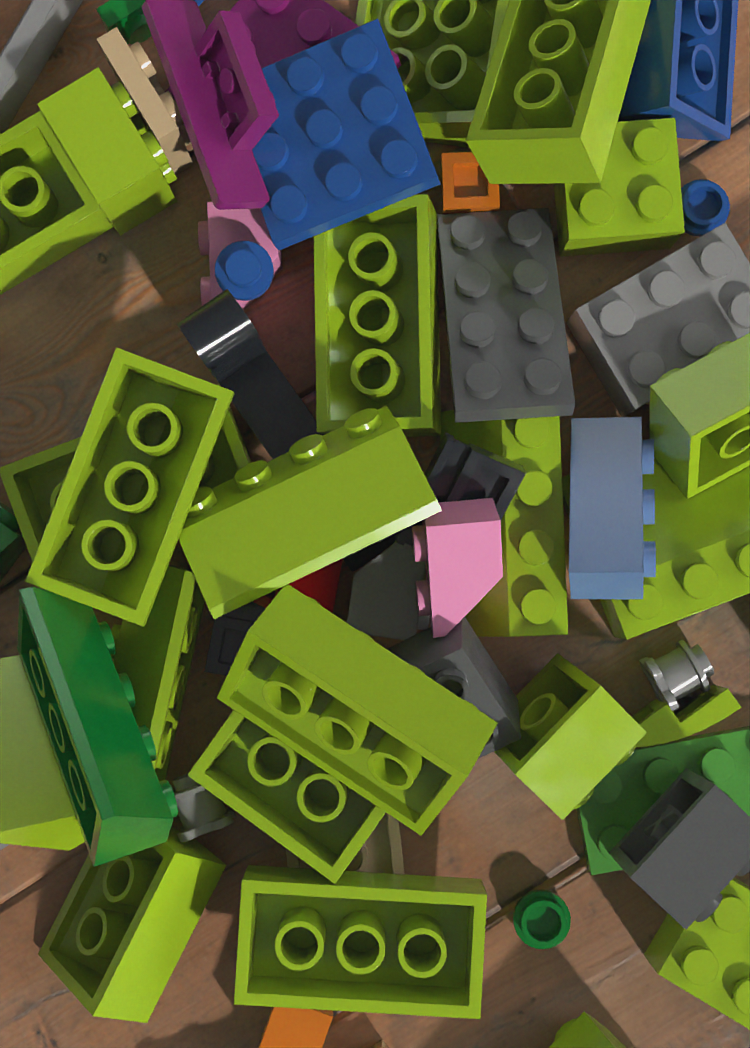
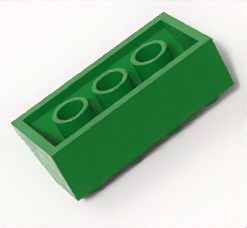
[17,586,178,867]

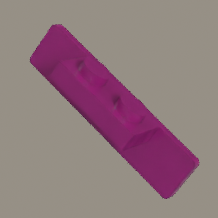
[142,0,279,210]

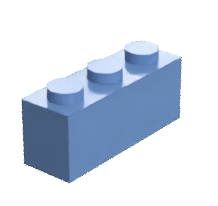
[569,417,656,599]

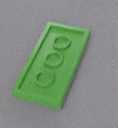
[576,726,750,875]

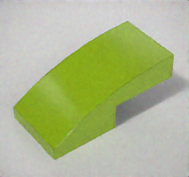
[631,684,742,748]

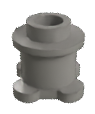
[639,639,714,711]
[172,773,236,842]

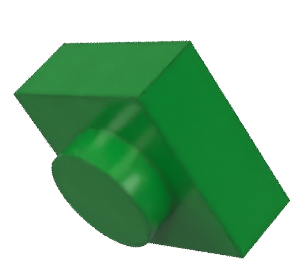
[96,0,152,45]

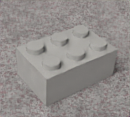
[566,223,750,417]

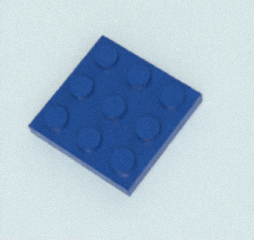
[252,19,441,250]

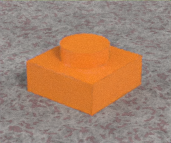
[440,152,500,214]

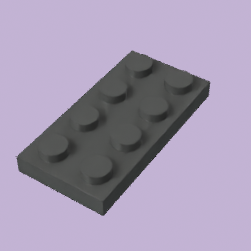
[437,208,575,423]

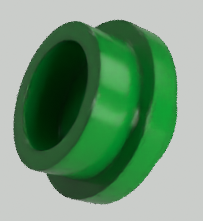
[513,889,571,949]

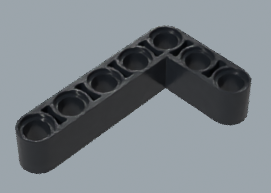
[176,289,396,572]

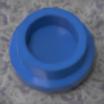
[681,179,730,237]
[215,241,274,301]

